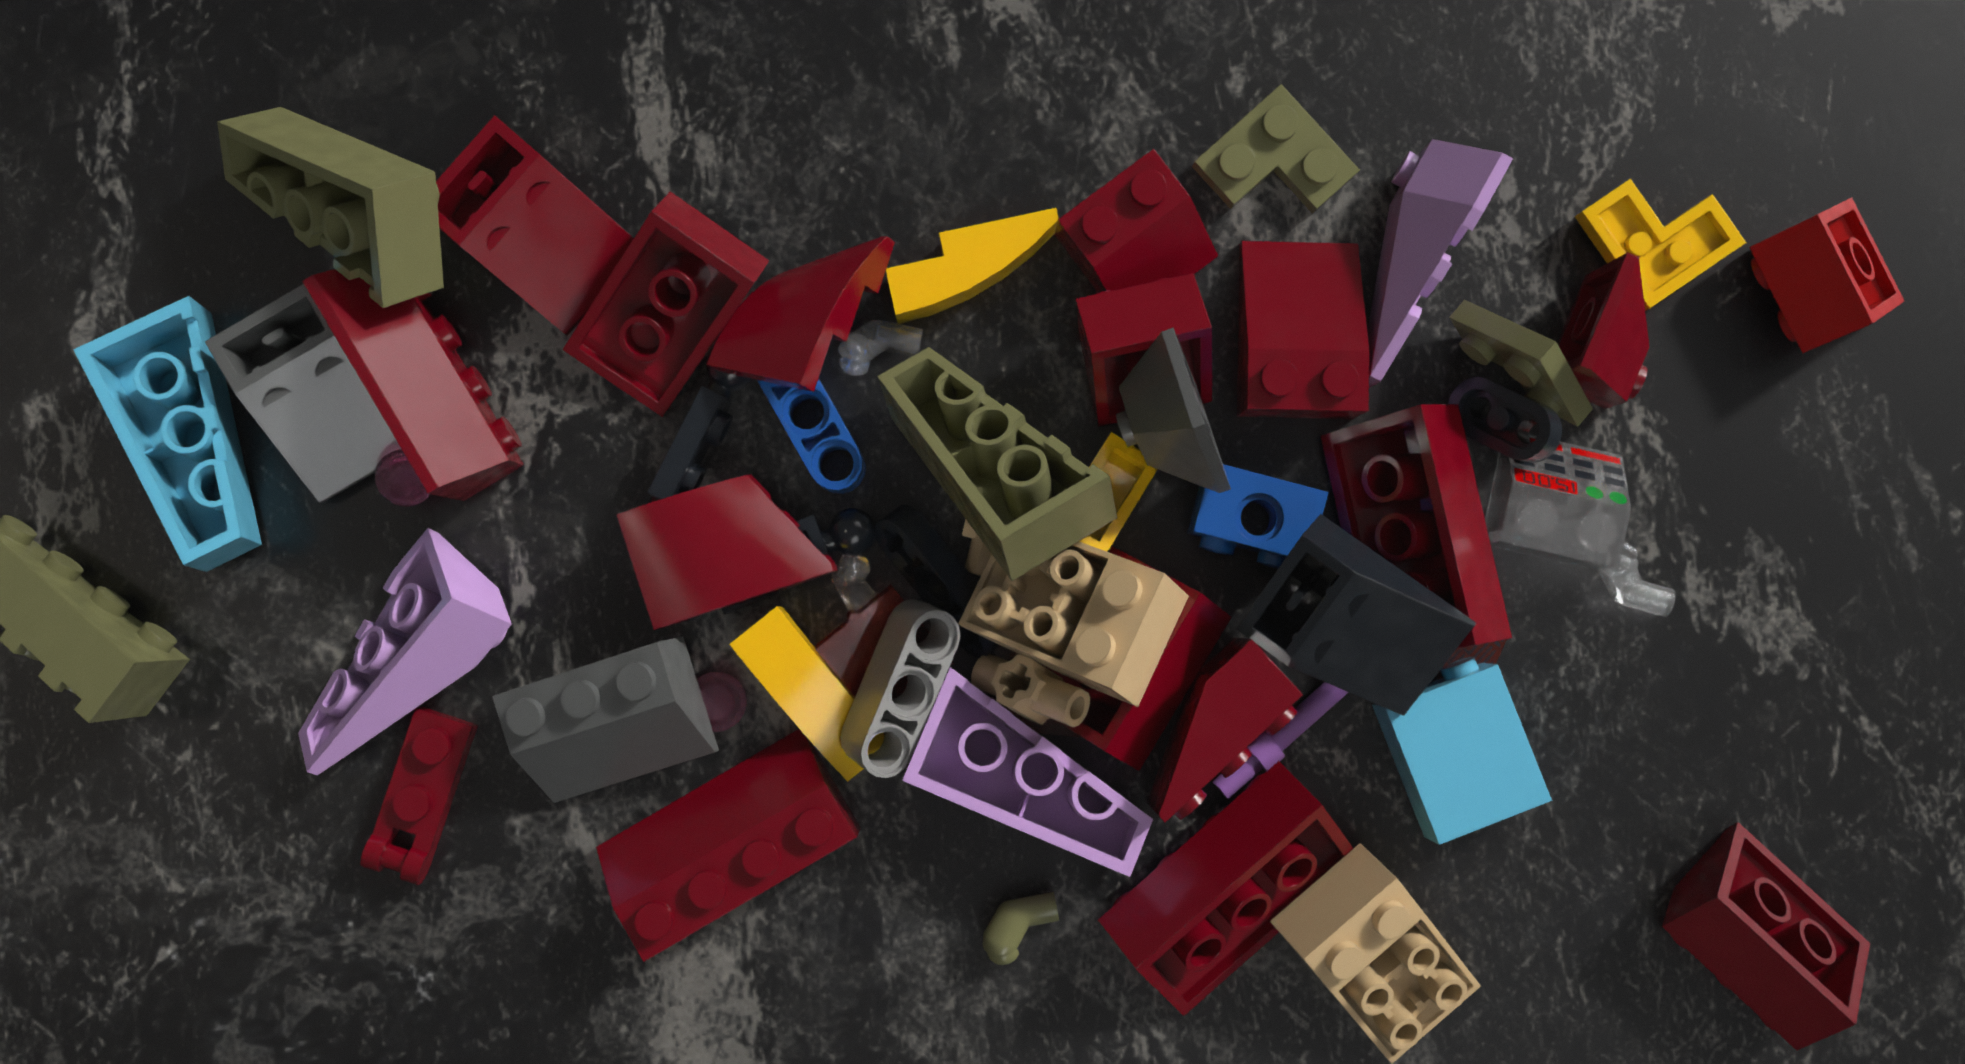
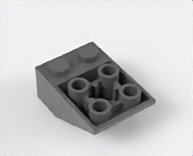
[205,284,405,503]

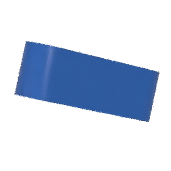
[757,378,866,494]

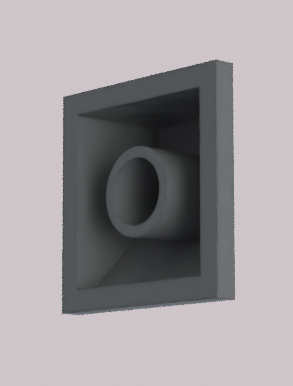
[1116,328,1231,493]

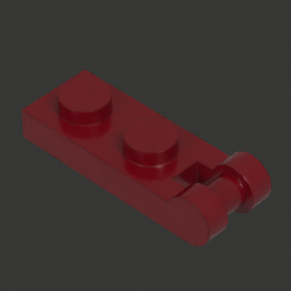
[360,707,478,885]

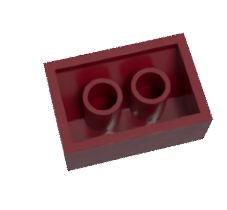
[1042,546,1232,771]
[1662,822,1870,1051]

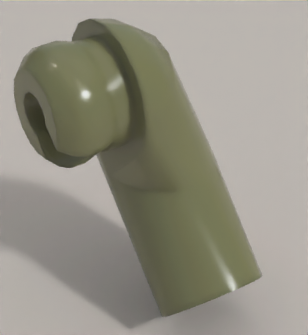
[982,891,1059,965]

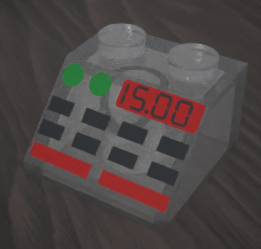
[1485,434,1631,570]

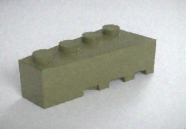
[877,347,1117,581]
[0,515,190,723]

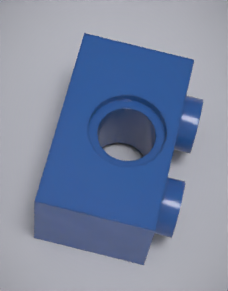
[1187,464,1328,569]

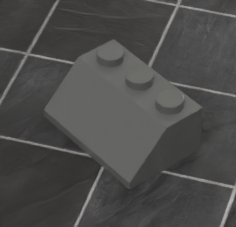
[492,636,719,803]

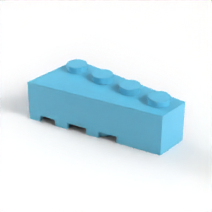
[73,296,262,572]

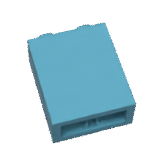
[1372,657,1552,845]

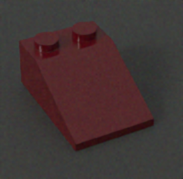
[562,191,769,417]
[1237,241,1369,419]

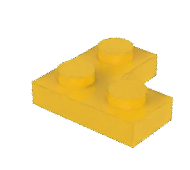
[1574,179,1747,310]

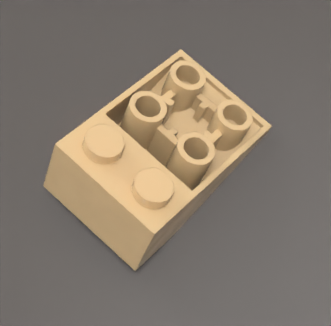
[958,541,1189,707]
[1270,843,1481,1064]

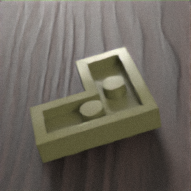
[1192,84,1360,214]
[1449,300,1593,427]

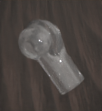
[838,320,924,376]
[1597,542,1675,617]
[831,554,902,627]

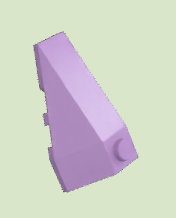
[1367,139,1513,388]
[298,528,512,776]

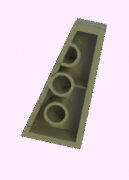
[217,107,444,308]

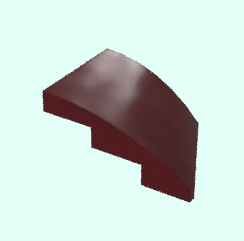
[707,236,895,392]
[617,475,838,630]

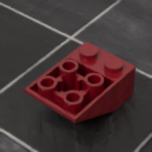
[436,115,634,336]
[1147,637,1303,822]

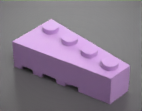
[902,667,1153,877]

